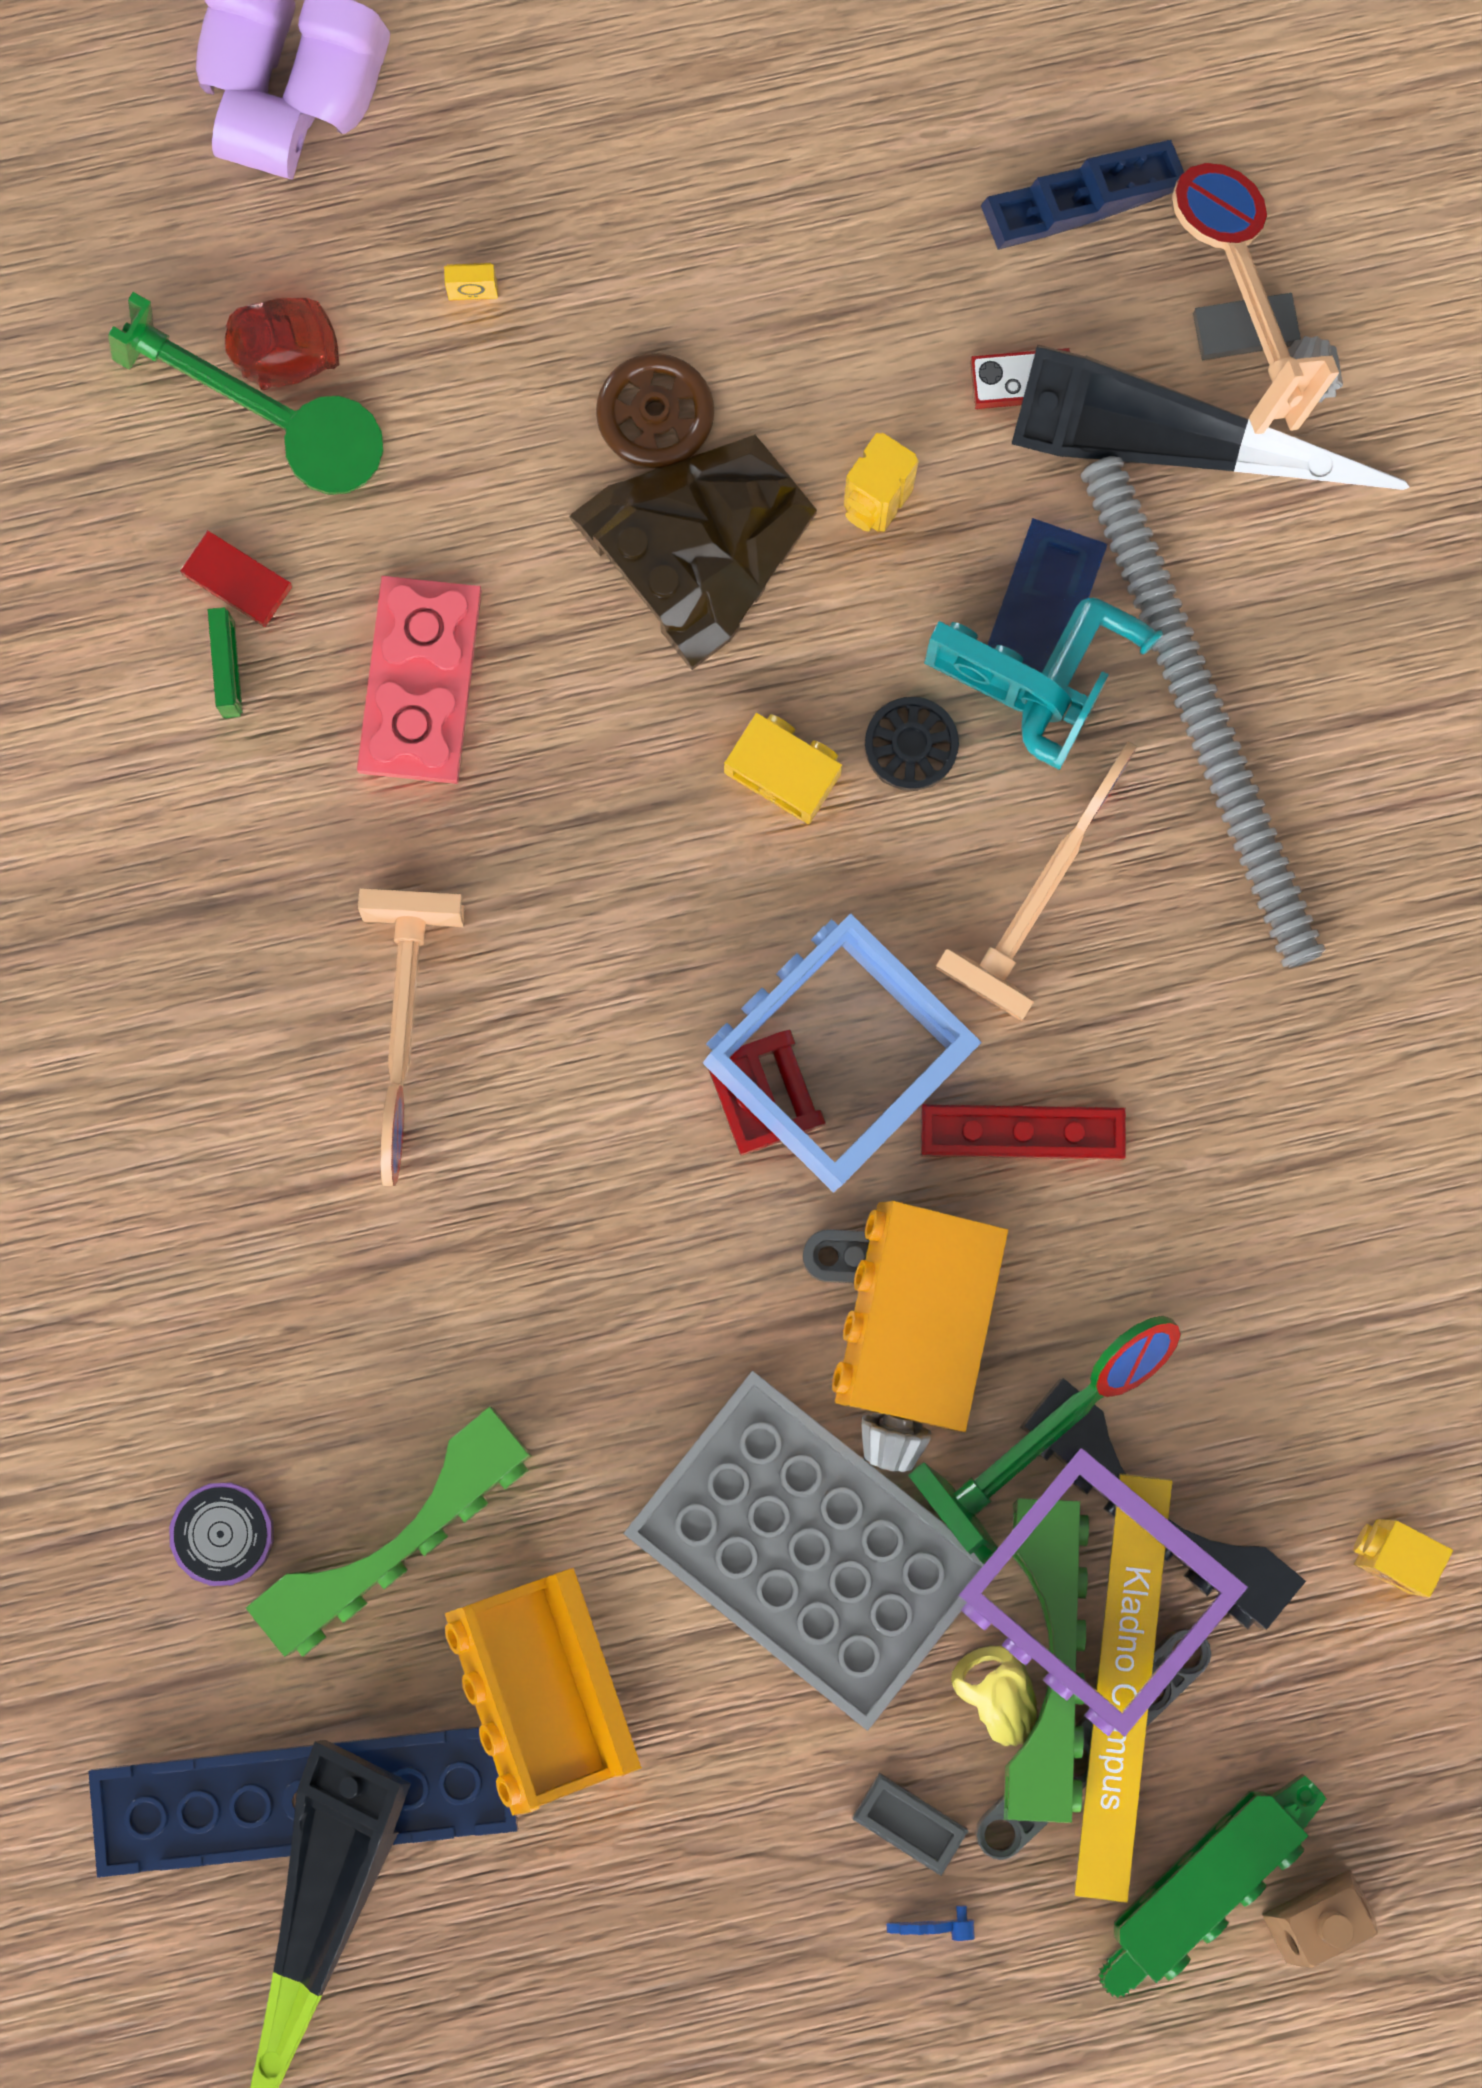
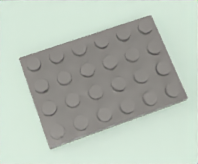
[623,1371,984,1731]

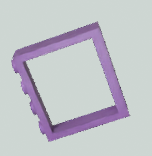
[959,1448,1248,1737]

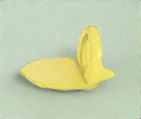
[951,1645,1037,1746]

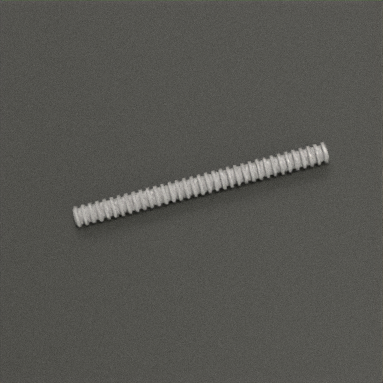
[1081,456,1326,968]

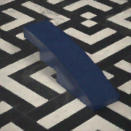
[981,140,1184,250]

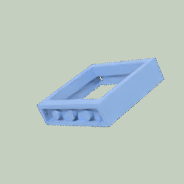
[703,913,982,1193]

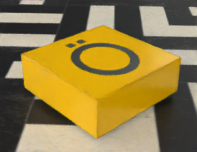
[444,263,498,300]

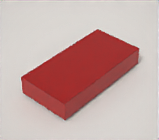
[180,530,292,627]

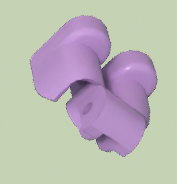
[196,0,390,179]

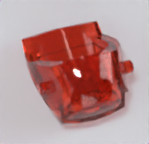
[225,298,339,391]

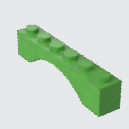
[246,1407,532,1657]
[1004,1498,1089,1823]

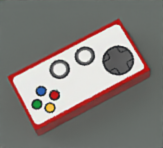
[970,348,1070,409]

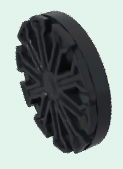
[865,697,959,791]

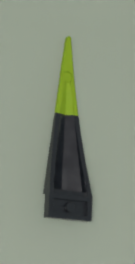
[250,1740,411,2088]

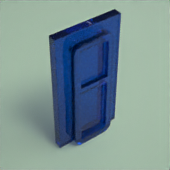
[987,518,1108,673]

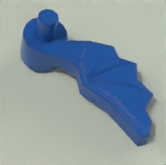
[886,1905,975,1941]

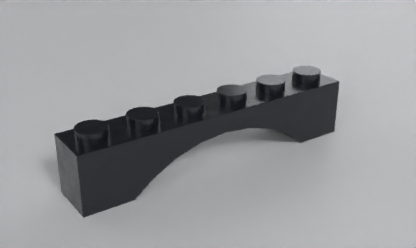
[1020,1378,1306,1630]

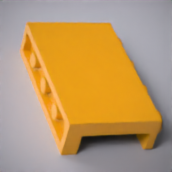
[832,1201,1008,1432]
[444,1567,642,1815]

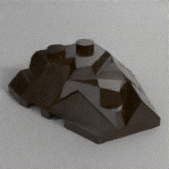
[569,434,817,670]

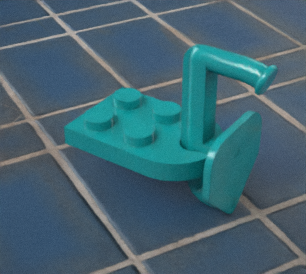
[924,598,1163,770]

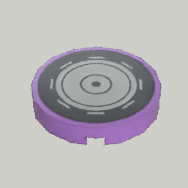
[169,1483,274,1586]

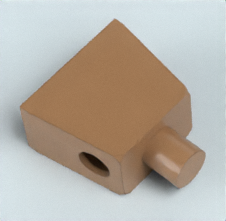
[1262,1869,1378,1968]

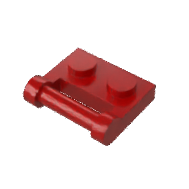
[708,1029,826,1156]

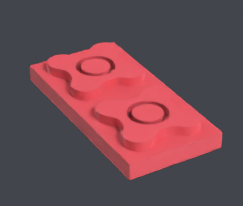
[357,576,482,784]

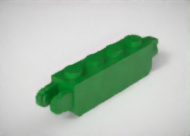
[1098,1774,1327,1998]

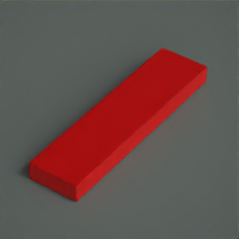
[921,1104,1126,1160]

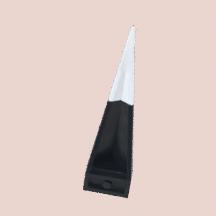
[1012,344,1409,490]

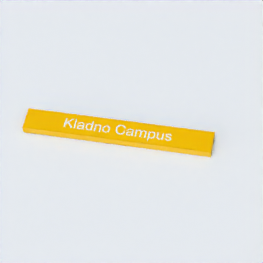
[1074,1473,1172,1903]

